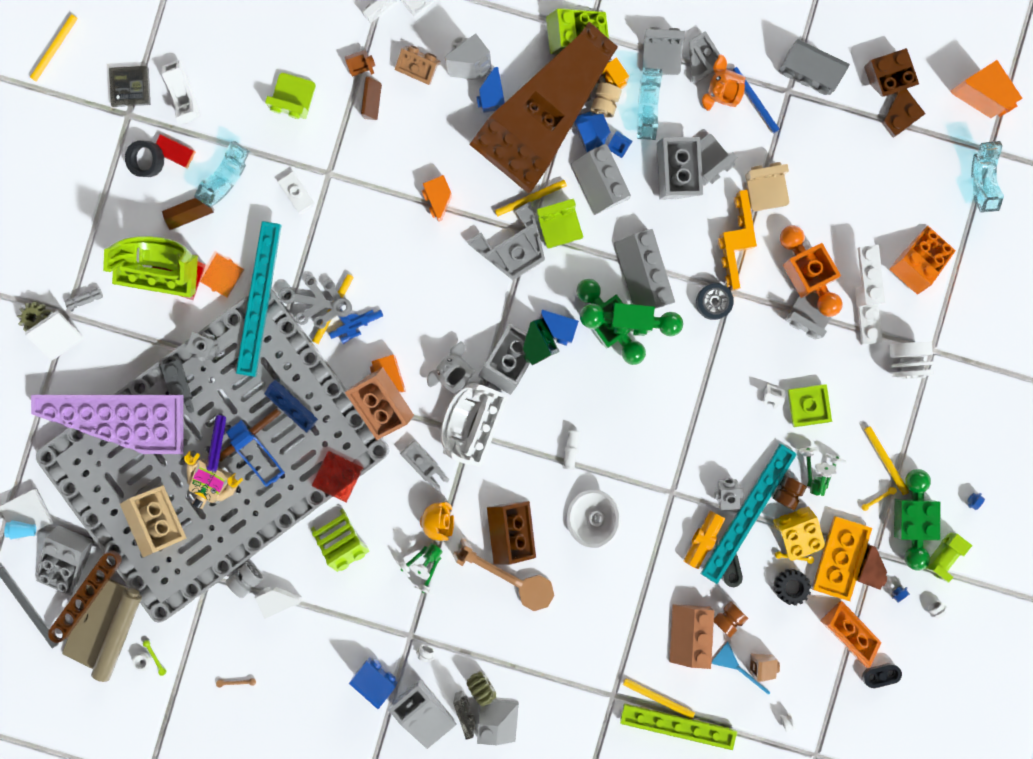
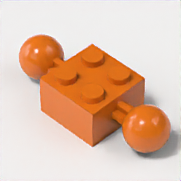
[780,225,843,317]

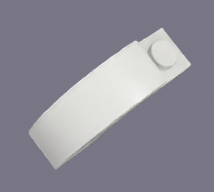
[161,60,200,124]

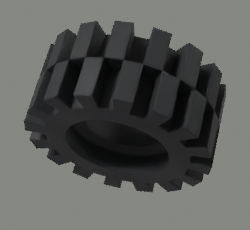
[774,569,812,606]

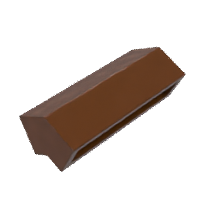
[162,193,215,230]

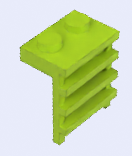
[310,508,370,572]

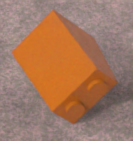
[950,60,1023,118]

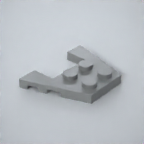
[467,202,545,281]

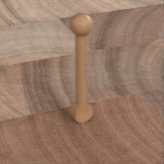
[216,678,256,688]

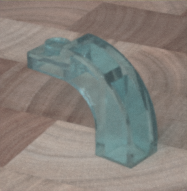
[636,68,663,140]
[194,141,250,207]
[971,141,1004,213]

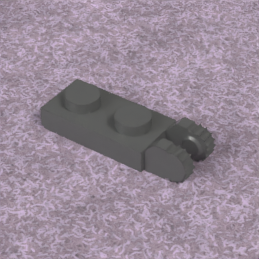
[161,360,194,413]

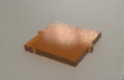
[200,253,244,298]

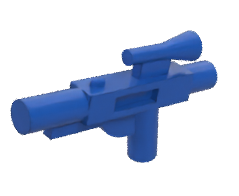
[328,309,384,344]

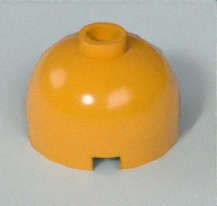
[420,502,454,541]

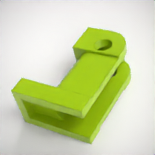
[925,532,973,583]

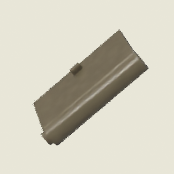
[62,573,142,682]

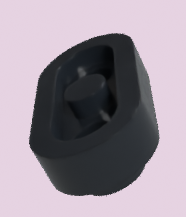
[862,663,902,689]

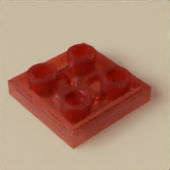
[311,451,364,503]

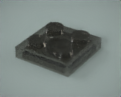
[453,691,477,740]

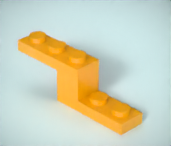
[718,190,757,291]

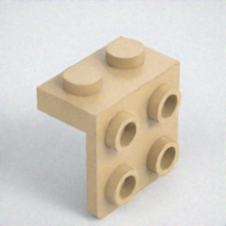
[745,162,790,212]

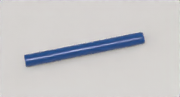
[731,67,780,134]

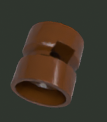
[772,475,807,511]

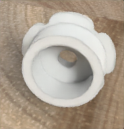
[928,601,947,619]
[416,645,434,662]
[133,652,152,671]

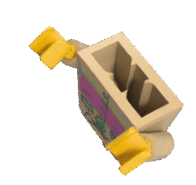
[184,451,243,509]

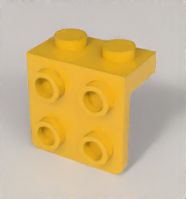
[773,506,825,561]

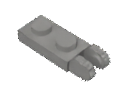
[400,441,450,491]

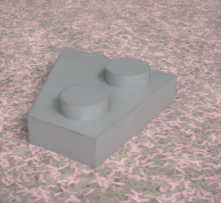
[688,31,720,84]

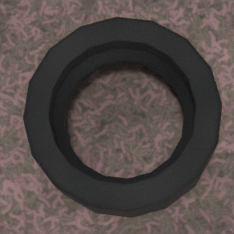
[125,140,165,178]

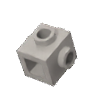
[185,332,219,362]
[714,478,743,510]

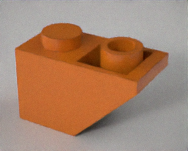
[421,175,452,222]

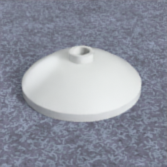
[567,489,621,548]

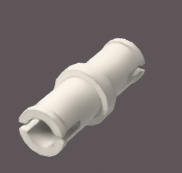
[563,430,580,470]

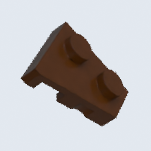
[882,89,926,138]

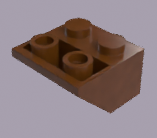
[864,48,920,97]

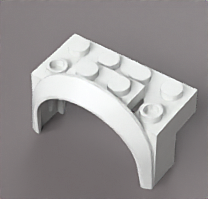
[441,381,508,467]

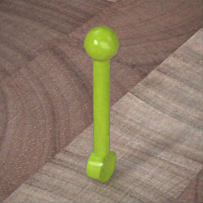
[143,640,167,676]

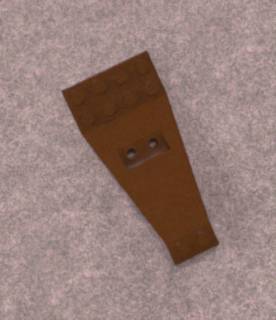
[469,22,618,194]

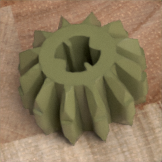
[16,301,51,332]
[467,671,496,707]

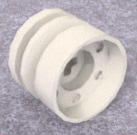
[890,341,934,379]

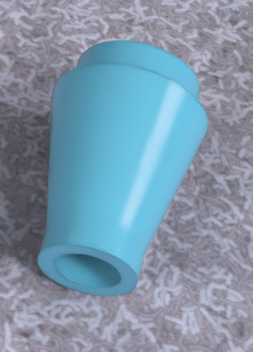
[4,520,36,540]

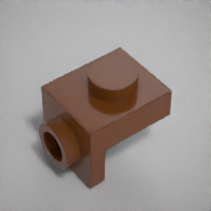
[344,49,376,77]

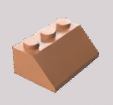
[345,367,414,440]
[669,604,714,669]

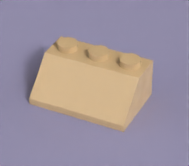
[120,485,187,558]

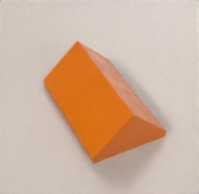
[820,601,882,668]

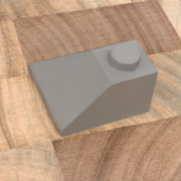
[477,700,519,746]

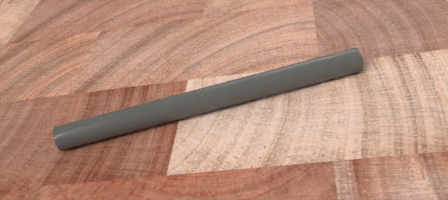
[0,567,59,649]

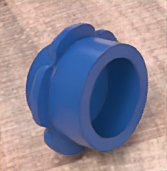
[967,492,985,510]
[892,586,910,603]

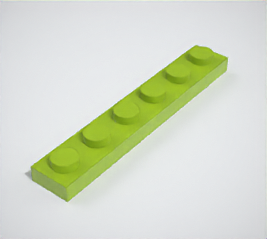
[620,703,737,751]

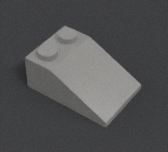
[478,323,530,395]

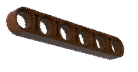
[48,551,122,643]

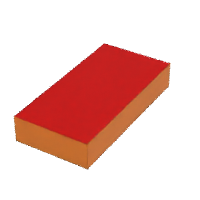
[155,134,196,169]

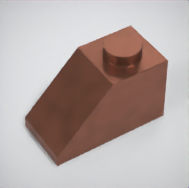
[857,544,887,590]

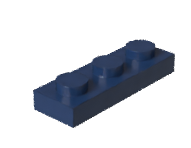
[264,380,318,433]

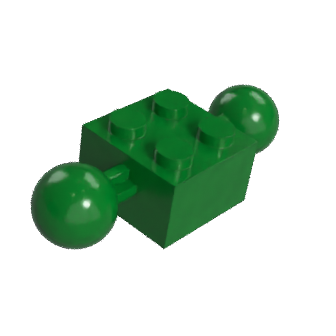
[576,279,646,365]
[580,303,684,337]
[894,469,941,571]

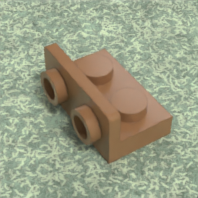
[394,45,441,85]

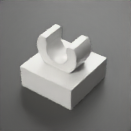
[763,384,785,409]

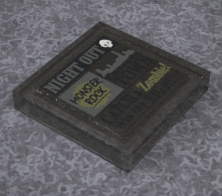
[109,66,151,107]

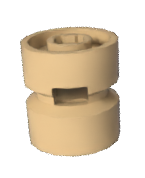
[590,83,622,118]

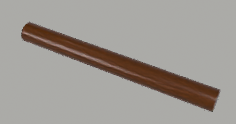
[219,408,282,462]

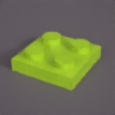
[787,384,833,428]

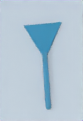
[712,641,770,695]

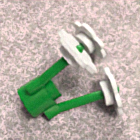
[797,447,847,496]
[395,543,443,595]

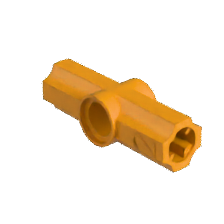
[683,510,725,569]

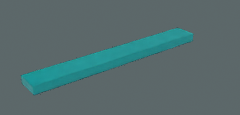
[236,221,282,377]
[700,444,797,584]

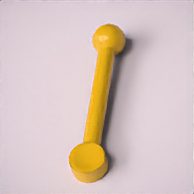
[861,487,897,511]
[775,551,815,564]

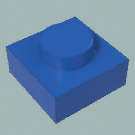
[608,131,633,158]

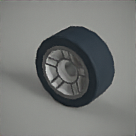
[696,283,734,320]

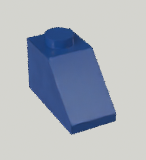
[476,67,505,113]
[541,310,579,346]

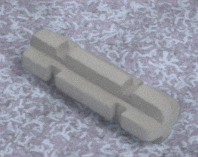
[65,288,103,310]

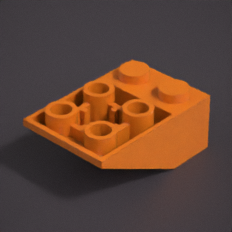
[889,225,956,295]

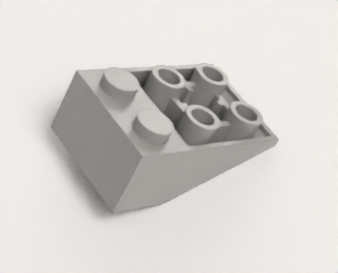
[36,525,93,596]
[388,680,457,749]

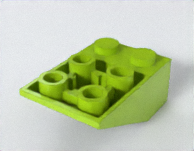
[546,9,609,55]

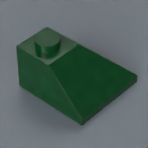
[523,318,560,366]

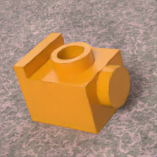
[601,57,629,89]

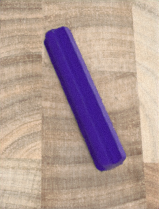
[206,415,226,472]

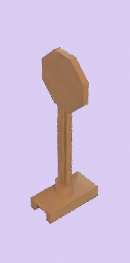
[452,538,555,611]

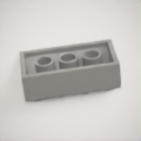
[614,229,675,310]

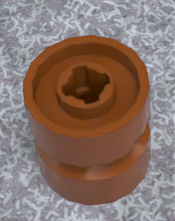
[714,601,749,638]

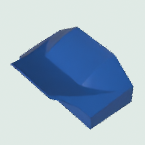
[574,111,611,153]

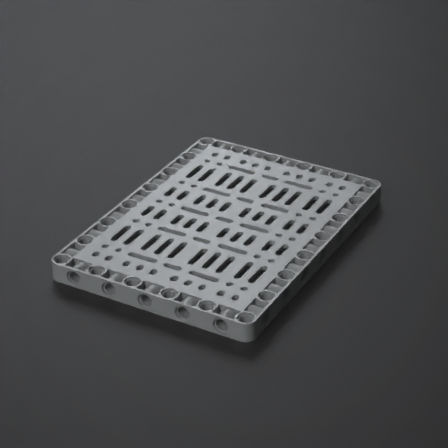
[36,289,390,623]

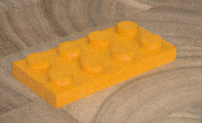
[812,516,872,601]

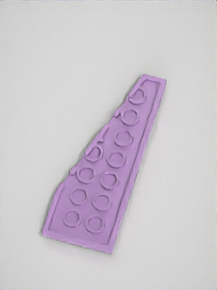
[31,395,183,454]

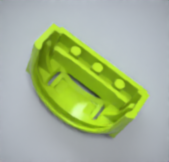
[103,236,198,298]

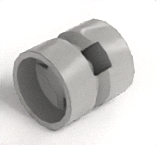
[226,561,263,599]

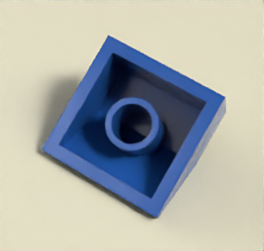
[348,658,398,709]

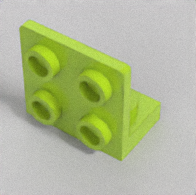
[537,198,584,249]

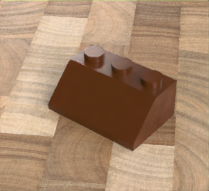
[487,501,537,565]

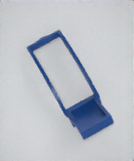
[226,420,285,487]

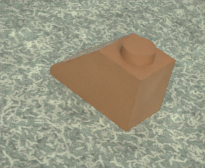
[749,653,780,682]

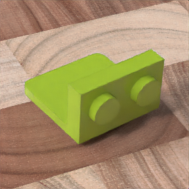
[265,73,316,119]

